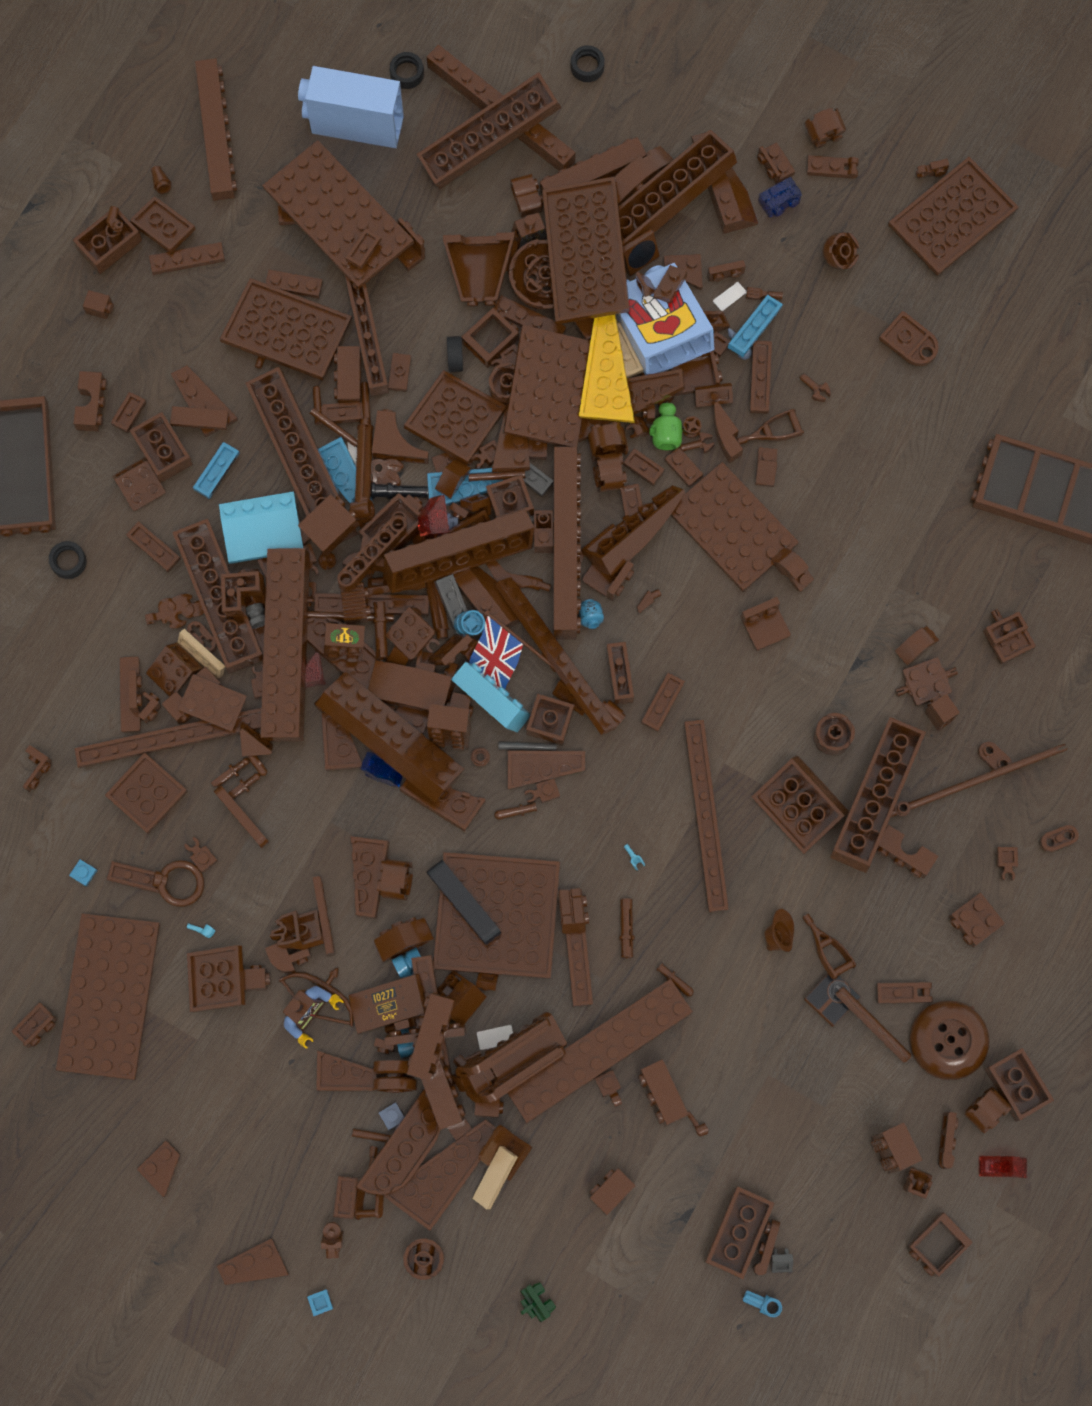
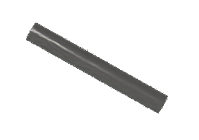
[499,742,556,751]

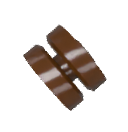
[373,1060,417,1093]

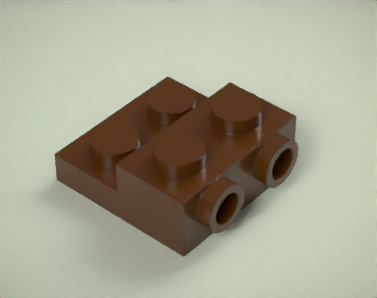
[949,892,1005,947]

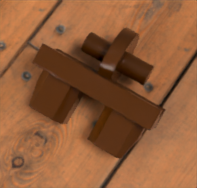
[321,1222,344,1259]

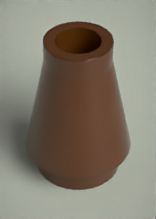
[151,166,171,194]

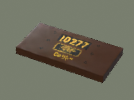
[349,974,426,1034]

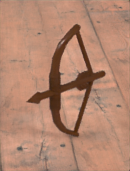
[278,967,353,1027]

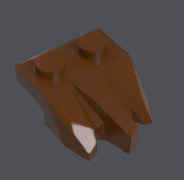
[270,909,324,949]

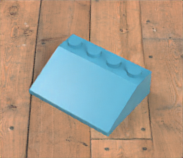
[219,491,303,564]

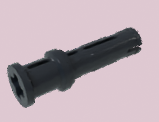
[371,482,428,499]

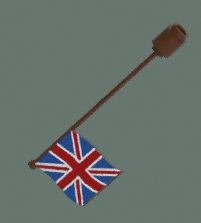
[469,609,626,725]

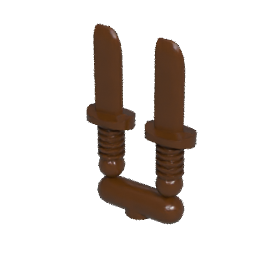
[211,755,267,799]

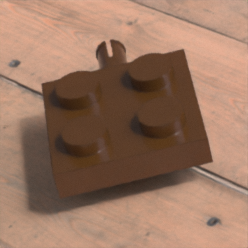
[983,609,1036,664]

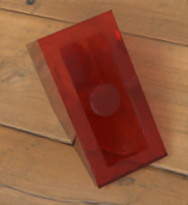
[418,495,449,536]
[979,1156,1027,1178]

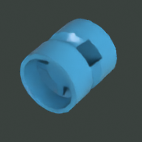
[454,610,485,636]
[391,947,421,979]

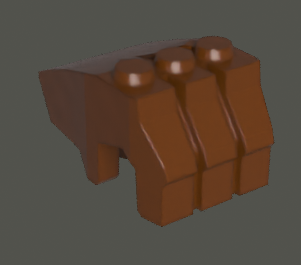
[903,1167,933,1199]

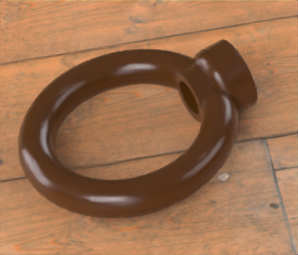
[152,860,204,907]

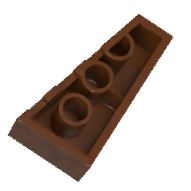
[407,993,456,1081]

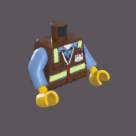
[283,986,344,1048]

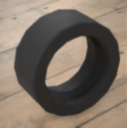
[571,45,605,82]
[389,52,424,89]
[447,336,463,372]
[49,541,87,579]

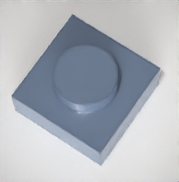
[379,1103,404,1130]

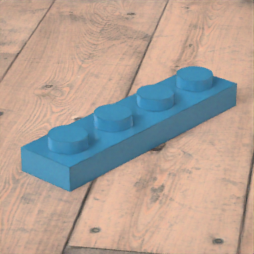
[728,295,783,357]

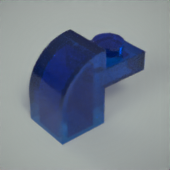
[360,752,403,787]

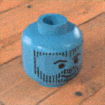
[578,599,604,629]

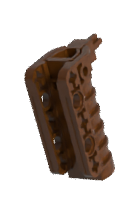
[452,1012,567,1103]

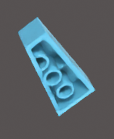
[451,662,531,733]

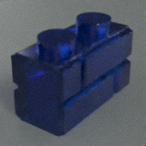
[758,177,802,217]

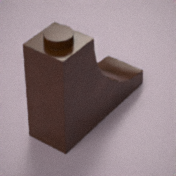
[372,409,429,464]

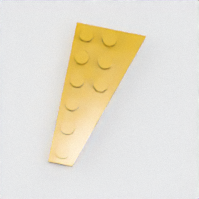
[579,314,635,423]

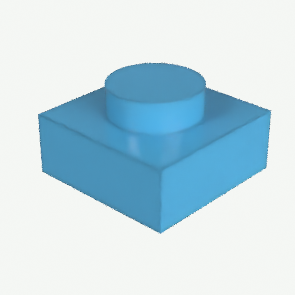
[69,859,98,887]
[307,1289,334,1316]

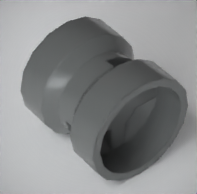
[246,603,265,629]

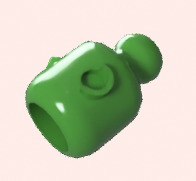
[650,403,683,450]

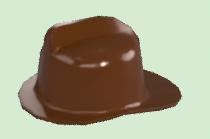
[764,909,794,952]

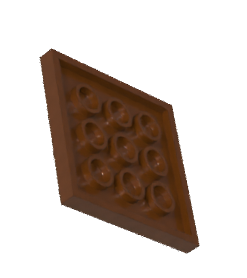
[404,370,507,465]

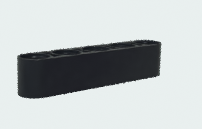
[426,859,502,946]

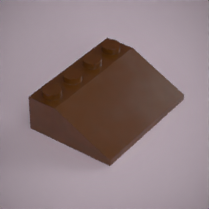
[752,755,849,854]

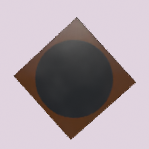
[623,229,660,276]

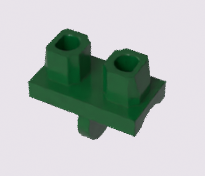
[520,1282,556,1323]

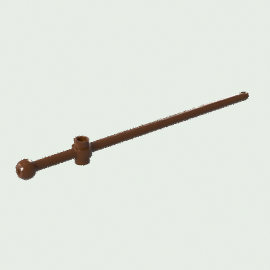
[890,744,1068,818]

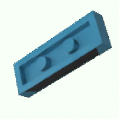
[193,442,240,499]

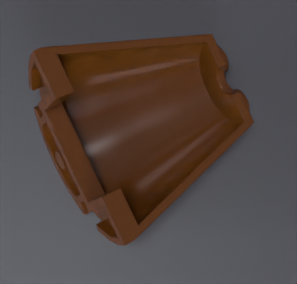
[443,232,515,306]

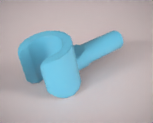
[624,844,645,871]
[187,923,215,938]

